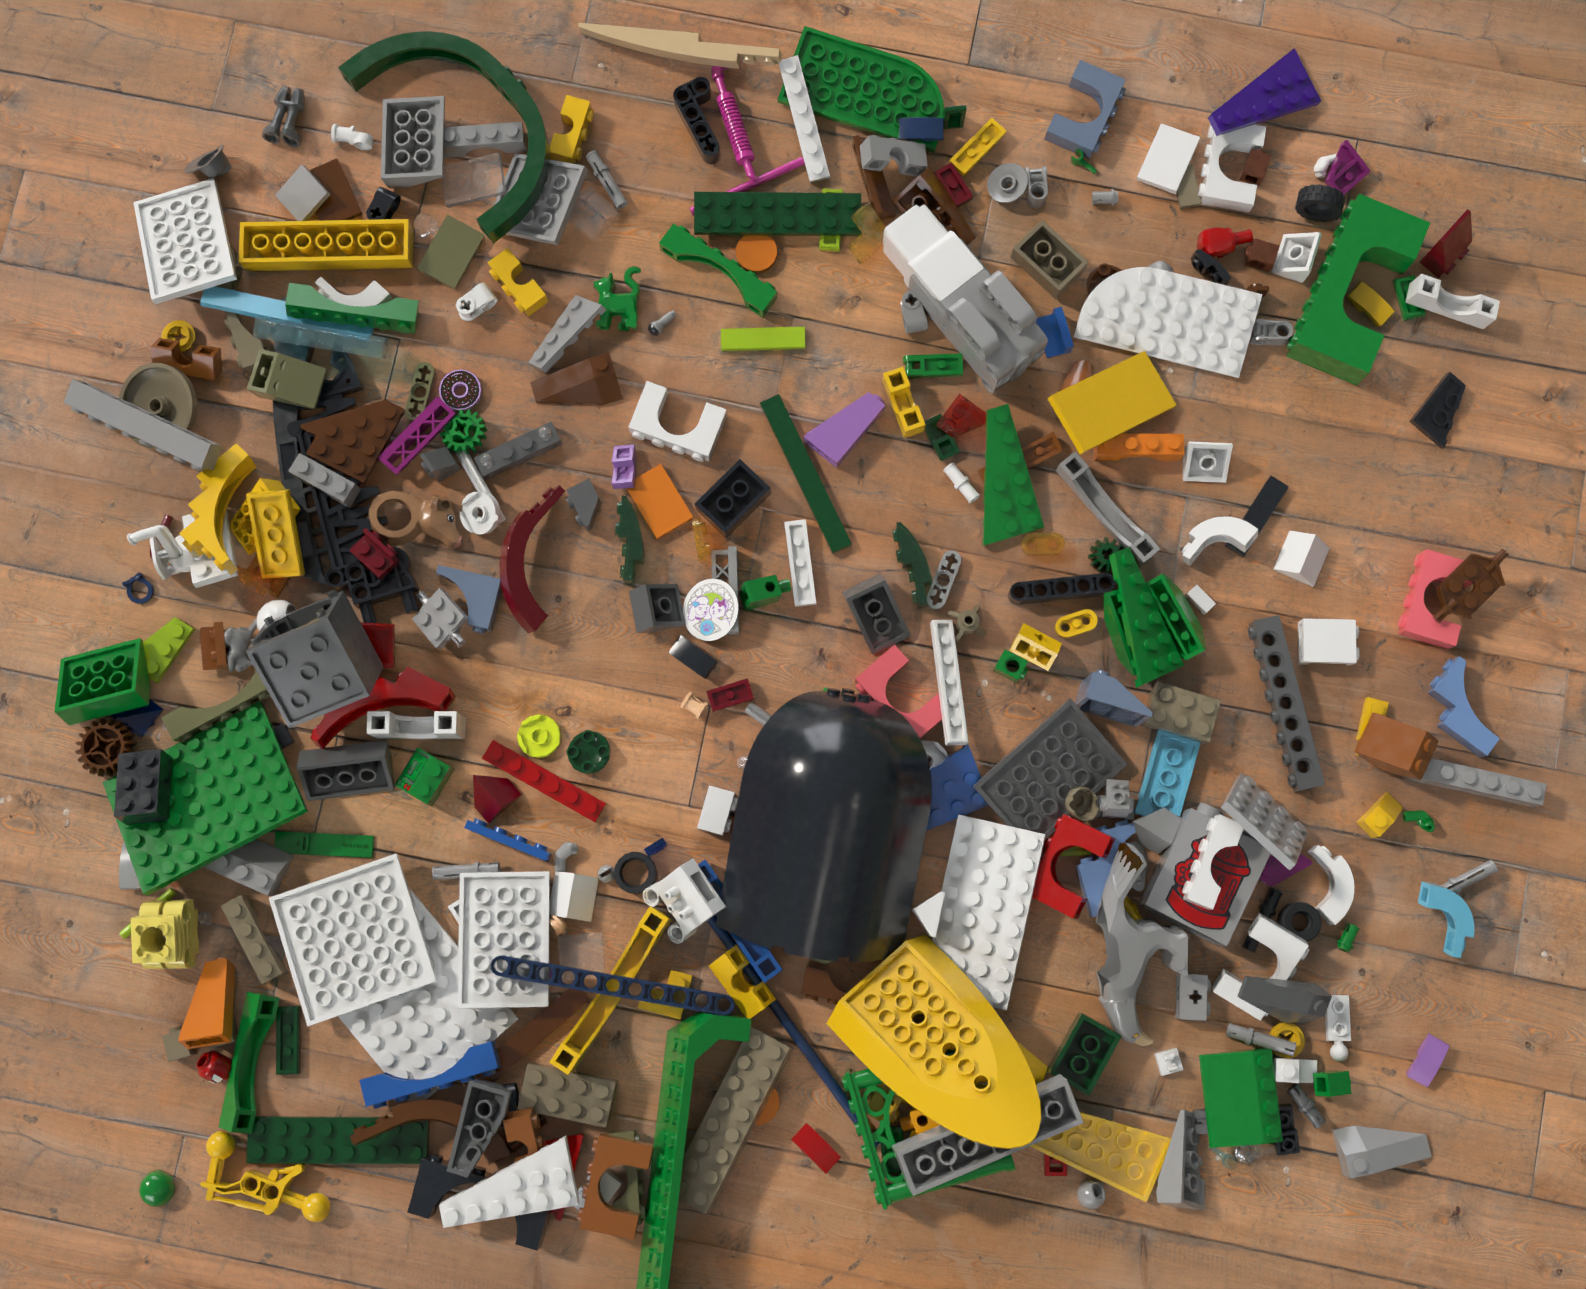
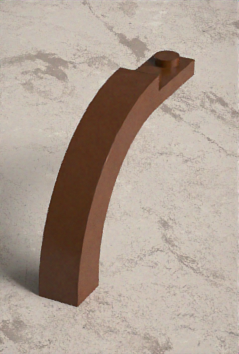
[350,1100,510,1165]

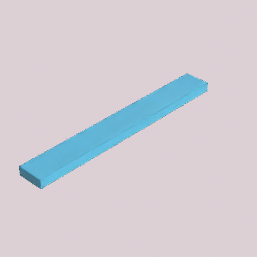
[200,286,374,342]

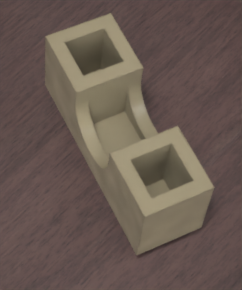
[162,1015,238,1062]

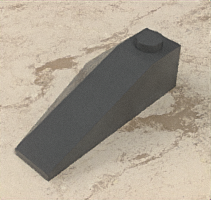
[447,1078,512,1178]

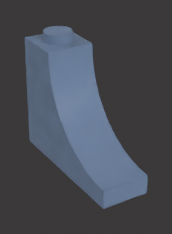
[436,565,502,634]

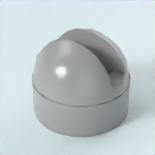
[598,865,615,883]

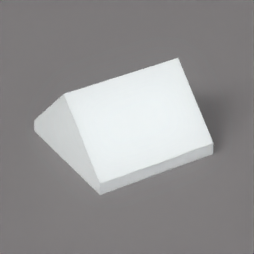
[1272,232,1322,283]
[1183,442,1233,483]
[1273,531,1330,587]
[550,871,599,922]
[912,892,945,937]

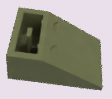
[247,349,328,410]

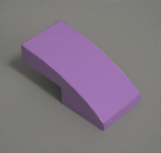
[611,444,636,489]
[1406,1033,1449,1088]

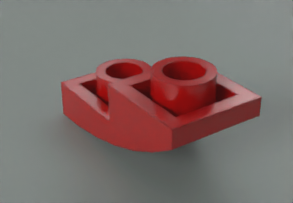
[791,1123,841,1174]

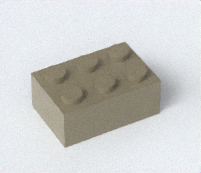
[1010,220,1088,299]
[1141,681,1221,745]

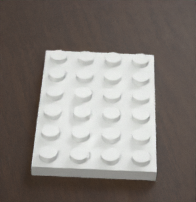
[133,178,237,304]
[457,871,550,1009]

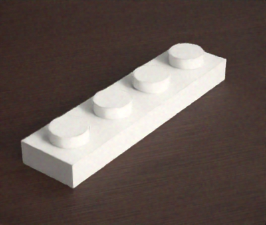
[784,519,816,607]

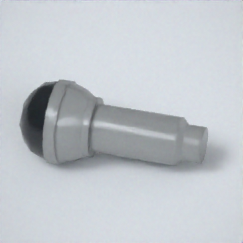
[648,310,676,336]

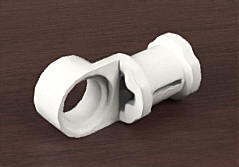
[331,124,374,151]

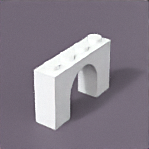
[1198,125,1266,213]
[628,381,727,462]
[367,711,466,739]
[1212,913,1309,1021]

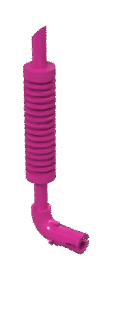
[711,61,757,182]

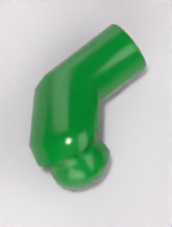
[1402,810,1436,832]

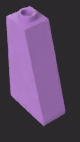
[804,392,885,468]

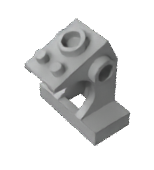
[1095,779,1135,820]

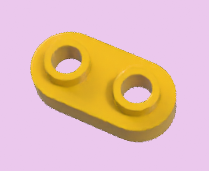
[1054,609,1098,639]

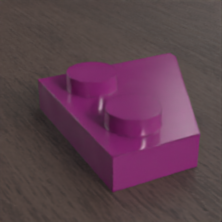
[1325,140,1371,195]
[1259,854,1313,887]

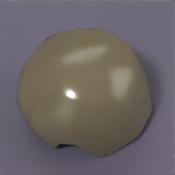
[1065,786,1100,822]

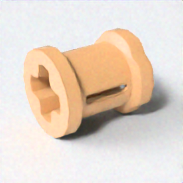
[680,692,709,720]

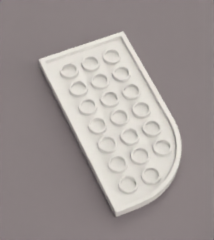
[1073,267,1263,378]
[933,814,1046,1010]

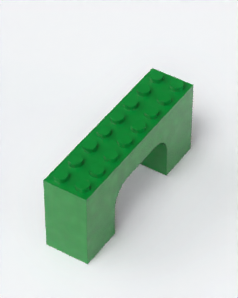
[1286,193,1431,386]

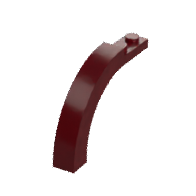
[499,485,565,634]

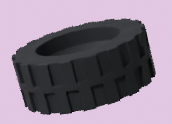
[1295,184,1345,222]

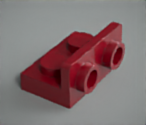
[349,528,399,580]

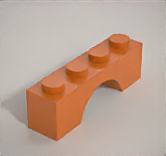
[1094,433,1185,461]

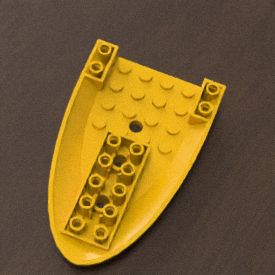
[826,935,1041,1149]

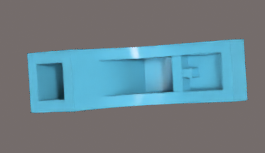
[1418,881,1474,958]

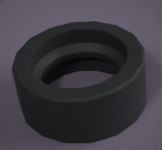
[614,852,657,894]

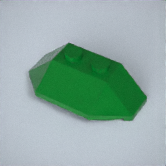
[1146,573,1206,660]
[1104,589,1136,676]

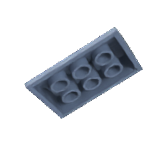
[1075,670,1153,727]

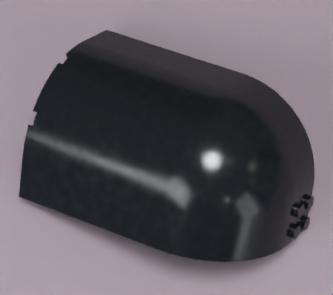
[716,688,932,962]

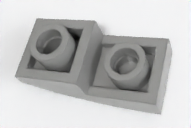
[119,842,141,890]

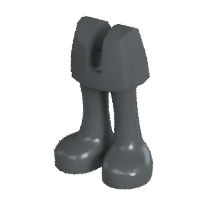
[262,86,305,147]

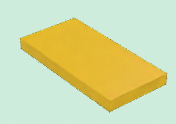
[246,489,305,579]

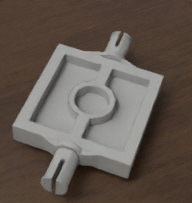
[412,588,468,649]

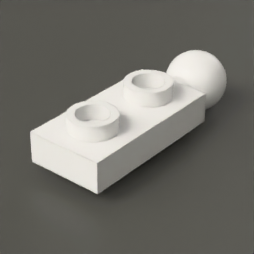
[1325,995,1351,1062]

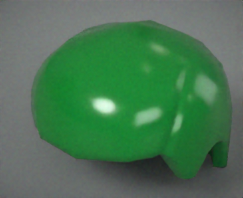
[139,1169,175,1207]

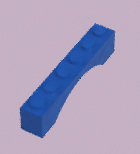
[698,860,783,983]
[359,1040,502,1109]

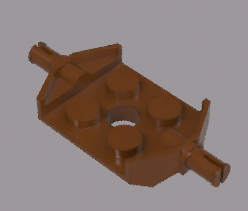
[1433,549,1509,624]

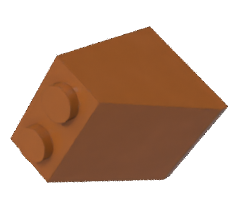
[1354,712,1439,780]

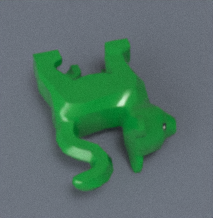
[594,266,641,331]

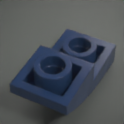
[899,117,944,142]

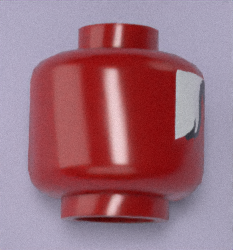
[197,1050,232,1084]

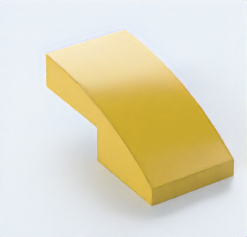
[1347,281,1395,327]

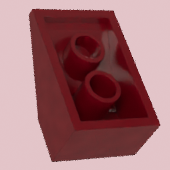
[1419,209,1472,278]

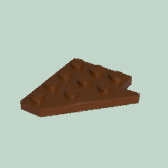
[300,399,405,485]

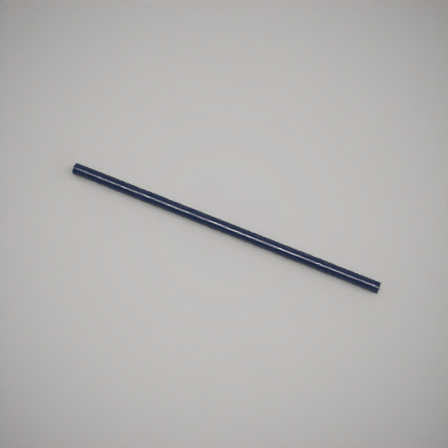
[707,915,881,1146]

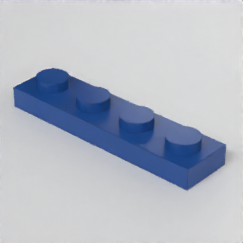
[464,818,551,862]

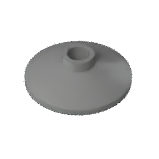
[987,163,1028,203]

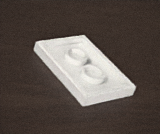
[1137,123,1200,194]

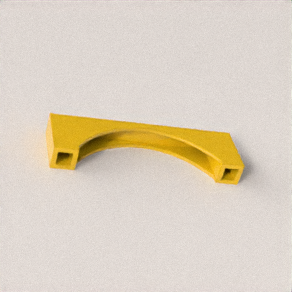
[549,906,672,1075]

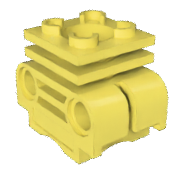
[131,899,200,969]

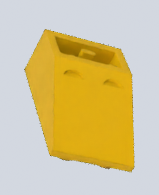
[229,478,301,555]

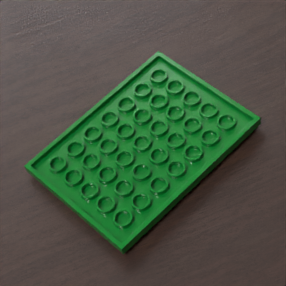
[102,701,308,896]

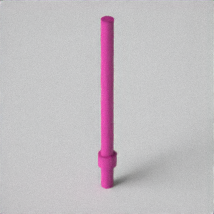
[689,157,805,216]

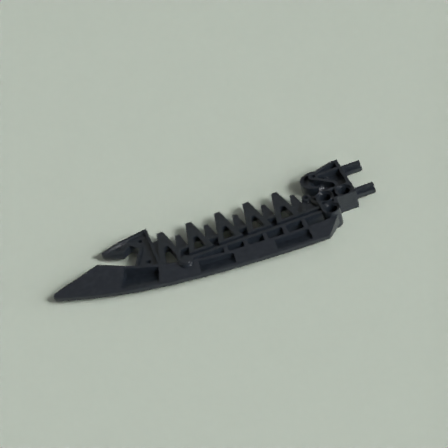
[273,297,419,623]

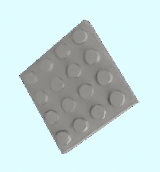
[494,153,588,245]
[1221,773,1308,870]

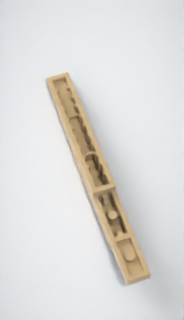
[578,23,783,69]

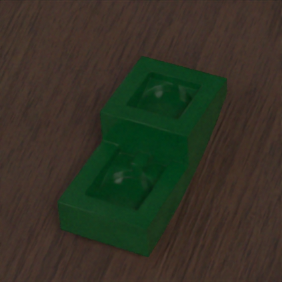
[924,413,960,461]

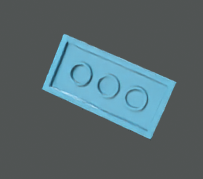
[1134,729,1201,817]

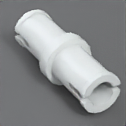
[943,462,980,504]

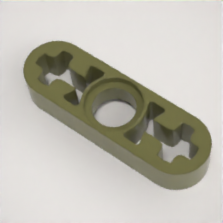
[405,362,436,422]

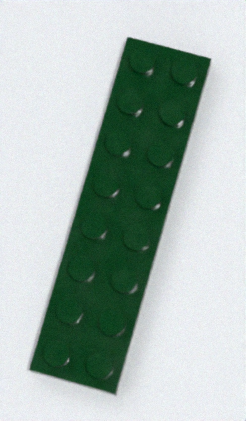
[694,192,862,236]
[246,1116,430,1164]

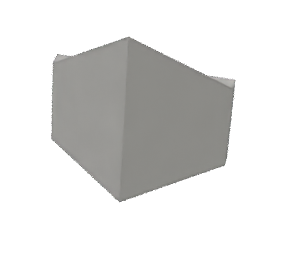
[1133,807,1182,854]

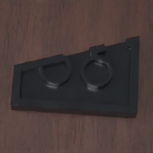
[1409,372,1466,448]

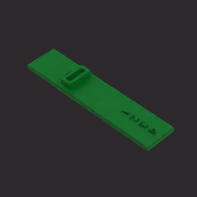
[274,831,374,858]

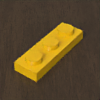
[949,118,1007,177]

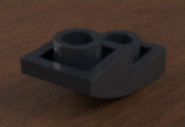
[1191,249,1231,285]
[668,635,718,679]
[1274,1103,1300,1156]

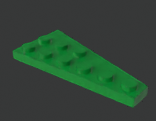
[982,404,1044,546]
[1109,547,1184,688]

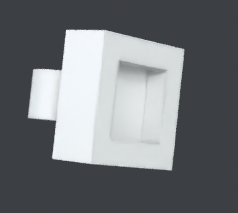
[1154,1048,1183,1076]

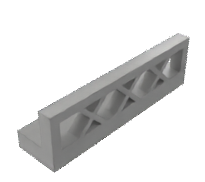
[711,546,739,635]

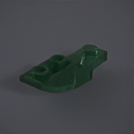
[615,495,644,585]
[892,522,932,609]

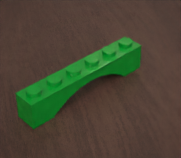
[659,223,777,318]
[285,283,419,333]
[218,992,280,1134]

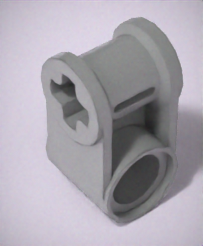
[1024,166,1048,209]
[900,291,928,334]
[1250,319,1293,346]

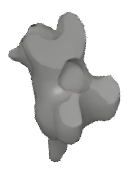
[224,618,257,672]

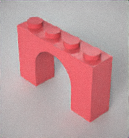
[1398,549,1472,649]
[855,645,942,739]

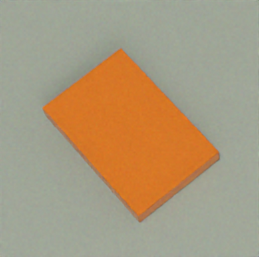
[626,464,694,540]

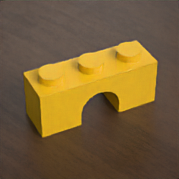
[549,95,594,164]
[488,248,549,317]
[882,366,926,438]
[709,945,776,1019]

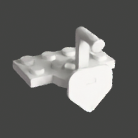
[127,510,238,588]

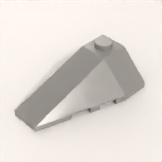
[1156,1110,1206,1211]
[1332,1125,1432,1179]

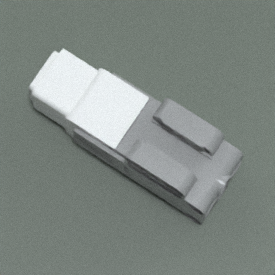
[883,204,1048,394]

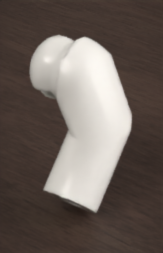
[1313,154,1336,178]

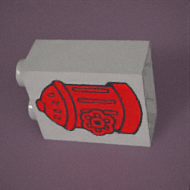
[1137,803,1271,946]

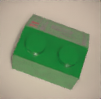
[394,747,455,806]

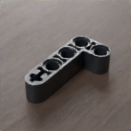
[673,77,720,164]

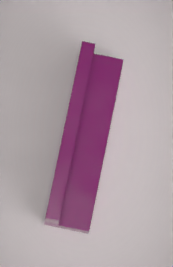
[378,396,457,476]

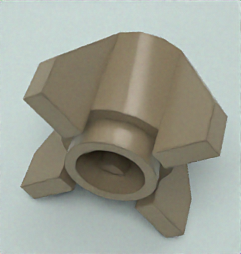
[947,605,986,644]

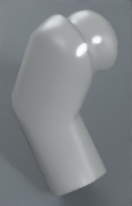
[555,841,578,871]

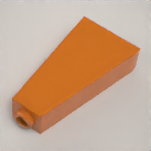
[178,958,236,1049]

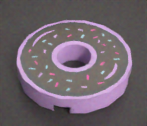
[439,369,482,412]

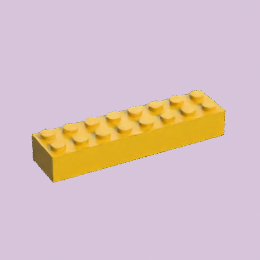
[239,219,414,271]

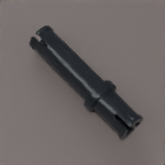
[1241,887,1283,953]

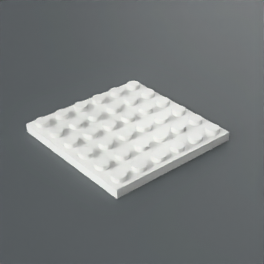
[269,854,438,1027]

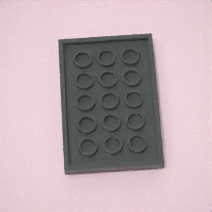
[972,699,1127,840]

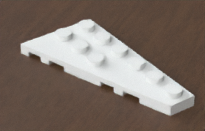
[439,1136,579,1228]

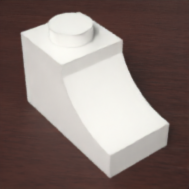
[1273,1057,1317,1083]

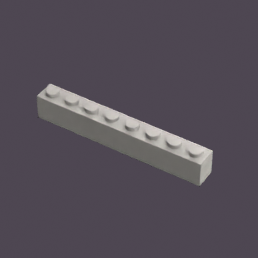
[63,379,222,472]

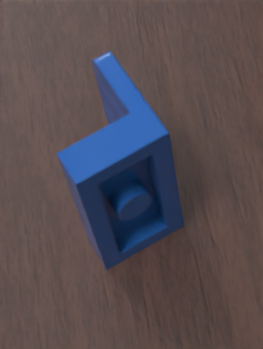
[1036,307,1074,358]

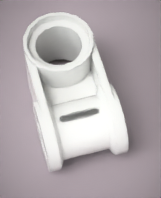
[456,283,498,321]

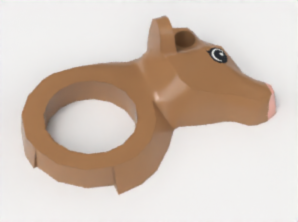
[368,491,463,549]

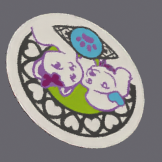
[683,579,738,641]

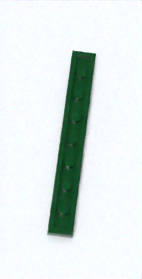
[760,394,852,554]

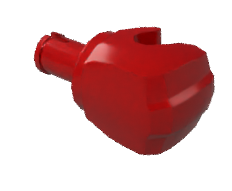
[1196,227,1253,259]

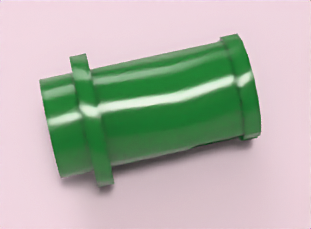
[1336,923,1360,953]

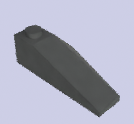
[1238,976,1332,1025]

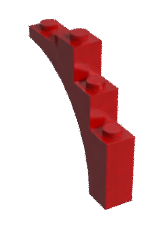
[310,666,455,750]

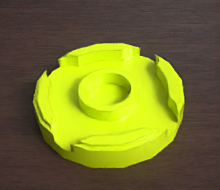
[517,714,561,758]

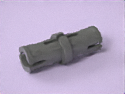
[1287,1083,1327,1129]

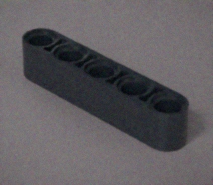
[1008,573,1116,605]

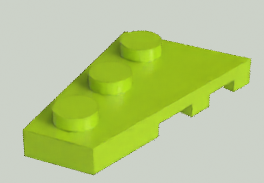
[143,617,195,684]

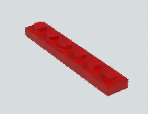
[482,740,606,823]

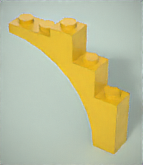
[179,443,257,576]

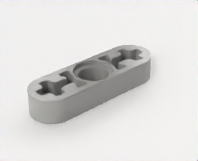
[926,550,961,611]

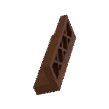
[852,135,896,222]

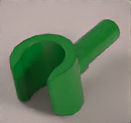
[1071,149,1097,174]

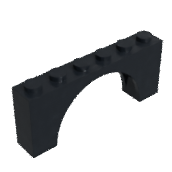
[407,1153,552,1251]

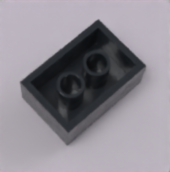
[695,459,771,538]
[114,749,173,825]

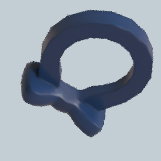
[122,572,154,604]

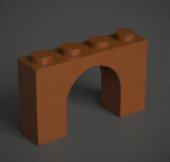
[577,1133,654,1240]

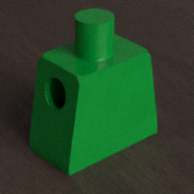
[739,575,791,612]

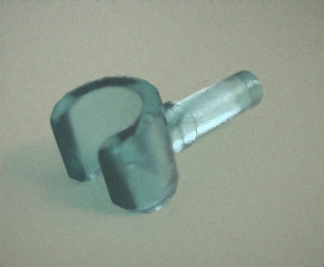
[1207,1145,1238,1169]

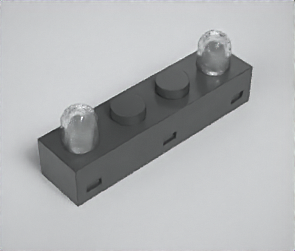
[474,422,562,480]

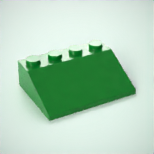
[54,638,150,725]
[1199,1048,1283,1148]

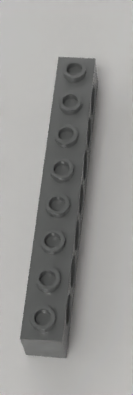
[1248,615,1325,792]

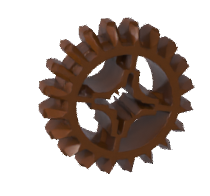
[75,718,137,777]

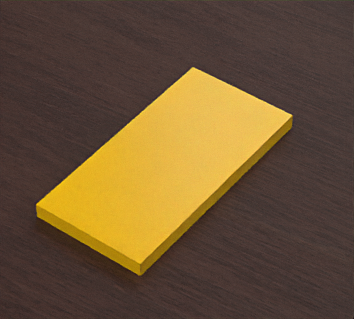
[1047,351,1176,454]

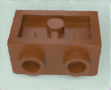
[200,622,226,670]

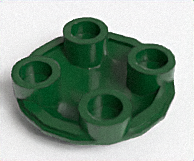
[566,730,611,774]

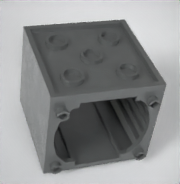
[245,590,384,728]

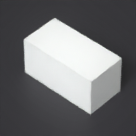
[1185,585,1216,615]

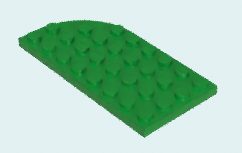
[778,26,944,153]

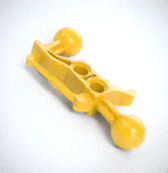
[200,1131,331,1223]

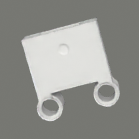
[643,859,726,944]

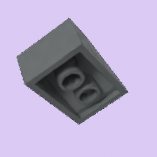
[842,573,911,655]

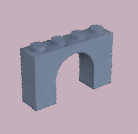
[1044,60,1126,159]

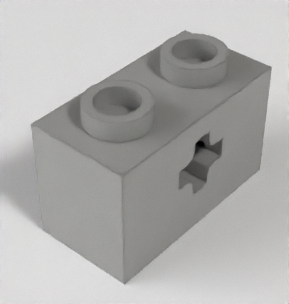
[1175,973,1211,1021]

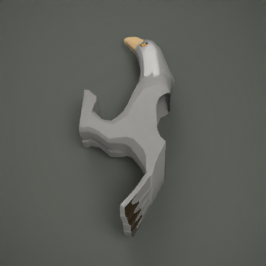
[1096,842,1188,1046]

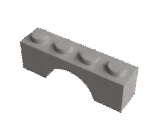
[444,122,527,158]

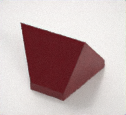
[473,775,522,824]

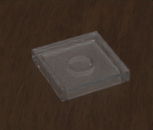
[558,932,605,981]

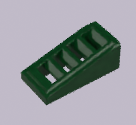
[942,105,967,129]

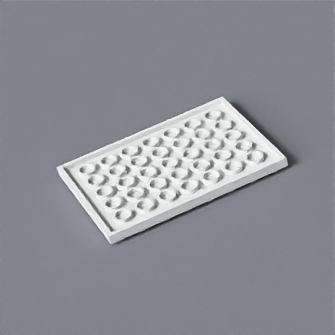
[338,886,519,1102]

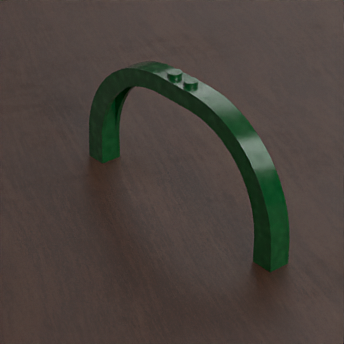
[338,31,550,244]

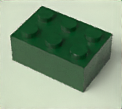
[1047,1012,1122,1096]

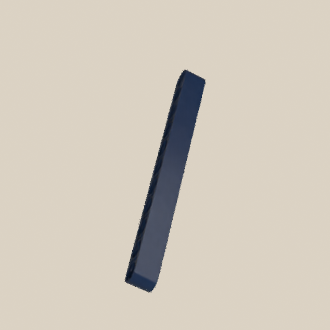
[491,955,734,1015]

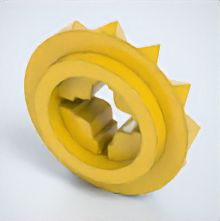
[161,320,196,353]
[1269,1022,1305,1059]

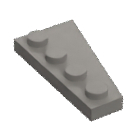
[528,295,606,373]

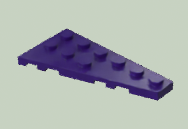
[1208,48,1321,136]

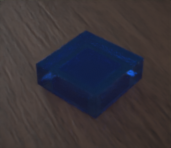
[644,837,668,857]

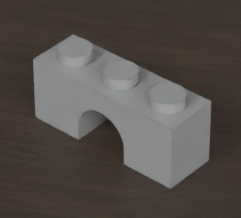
[860,135,927,176]
[288,453,361,508]

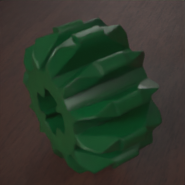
[1088,537,1123,573]

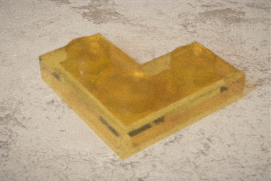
[848,203,886,264]

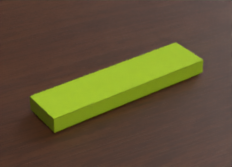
[721,326,805,351]

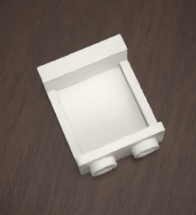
[1298,618,1360,666]

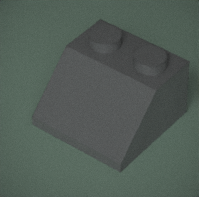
[629,584,686,633]

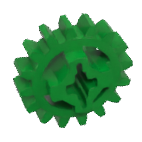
[440,409,488,455]

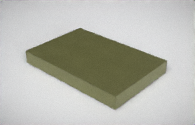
[417,215,485,290]

